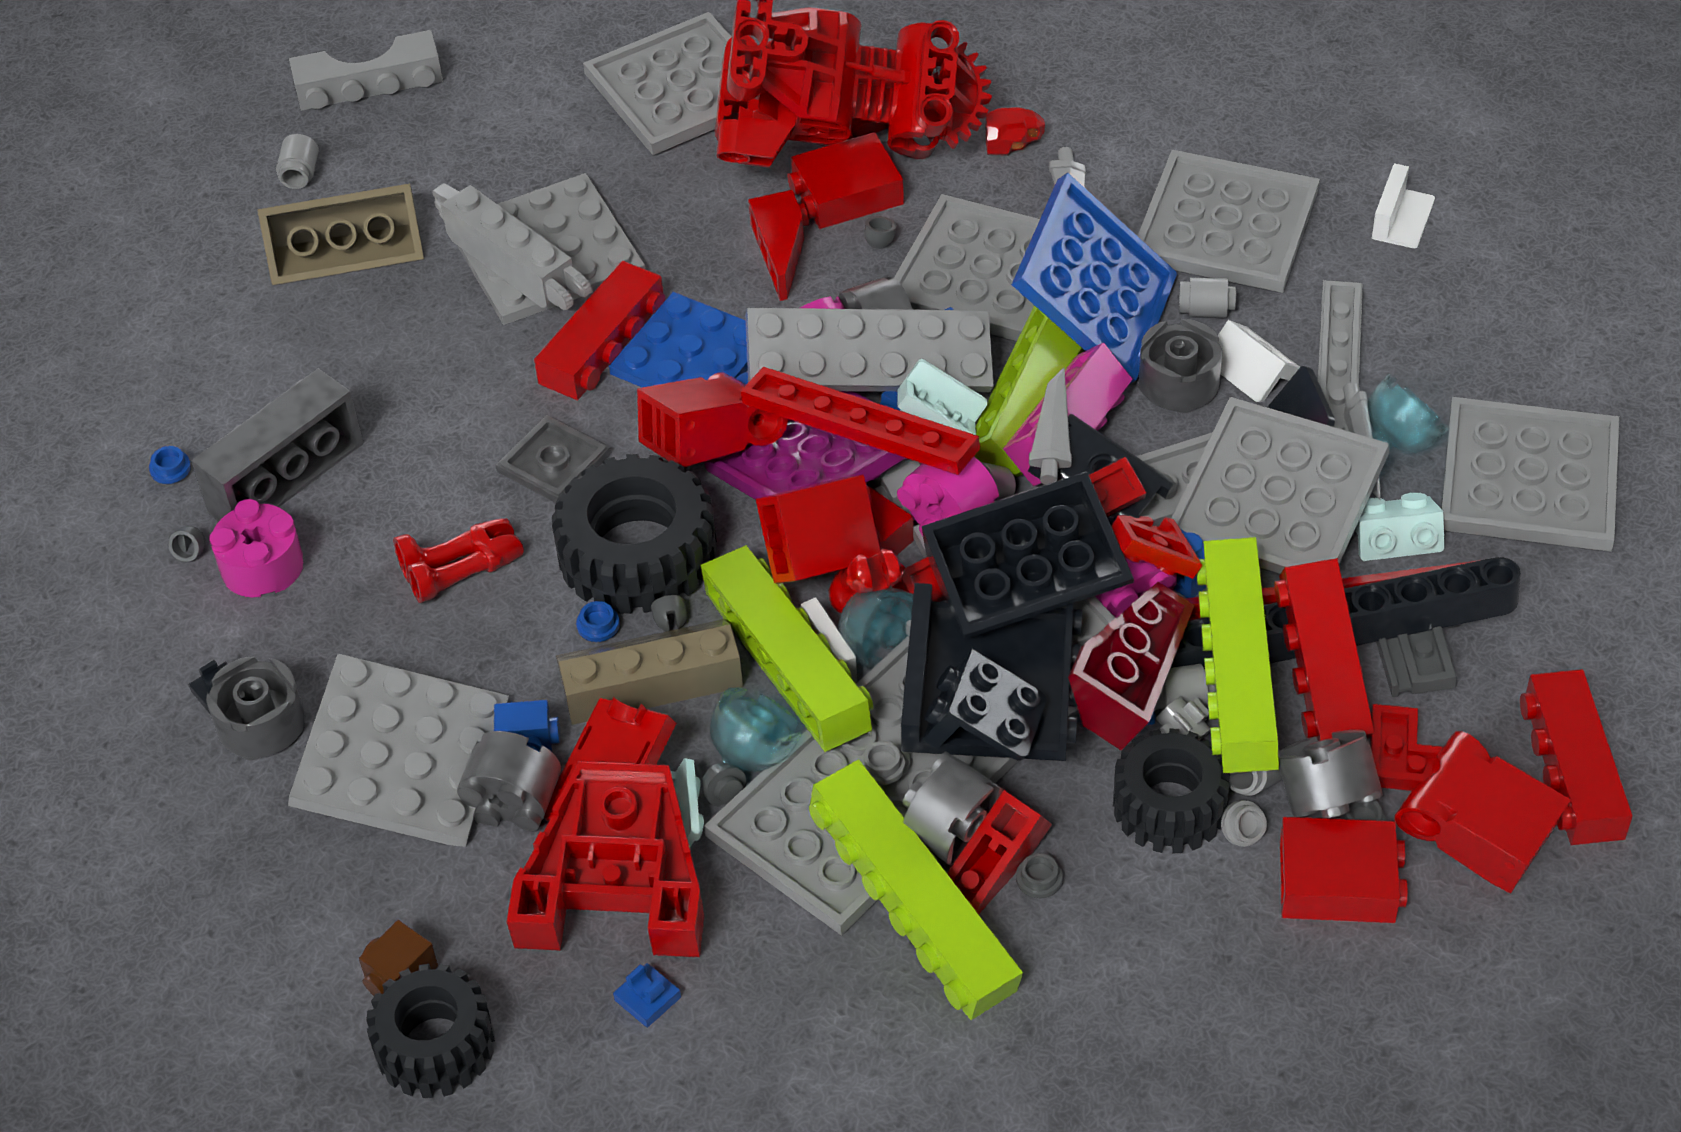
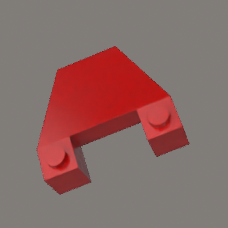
[506,761,705,957]

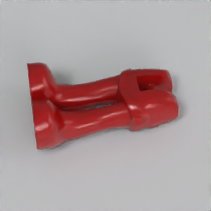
[393,518,524,603]
[828,549,907,615]

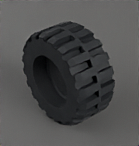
[552,454,717,614]

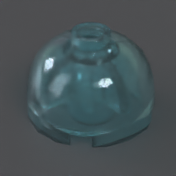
[1367,373,1450,453]
[838,587,913,671]
[710,687,802,772]

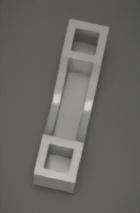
[289,30,443,110]

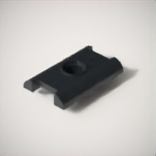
[1028,414,1176,526]

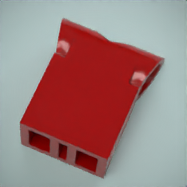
[637,372,788,467]
[1395,731,1571,894]

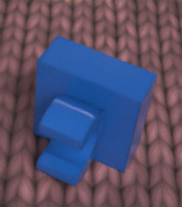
[613,963,681,1028]

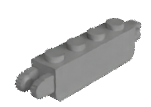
[433,183,592,311]

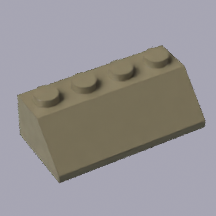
[257,183,424,285]
[556,619,743,725]

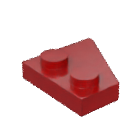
[1111,515,1202,579]

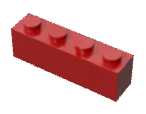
[534,260,665,401]
[1274,558,1375,741]
[1520,669,1633,845]

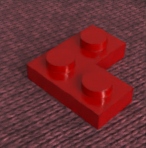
[1370,704,1442,791]

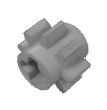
[1156,696,1210,741]

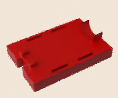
[544,697,677,821]

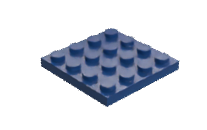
[1011,173,1177,383]

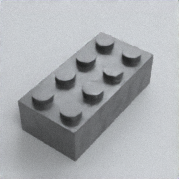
[191,368,364,521]

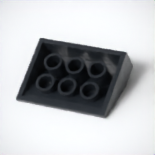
[922,471,1134,639]

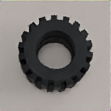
[1113,728,1230,854]
[366,964,495,1098]

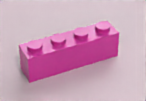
[1003,342,1133,487]

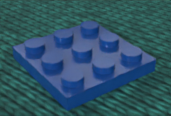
[609,292,748,387]

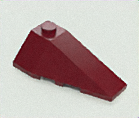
[1068,582,1194,750]

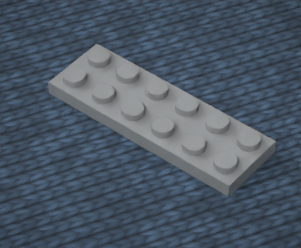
[745,308,994,392]

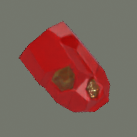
[985,107,1045,155]

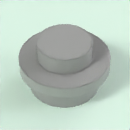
[860,741,905,785]
[1221,800,1267,847]

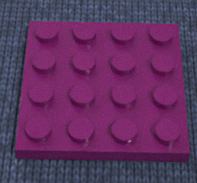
[704,391,908,499]

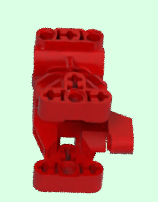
[715,0,992,168]

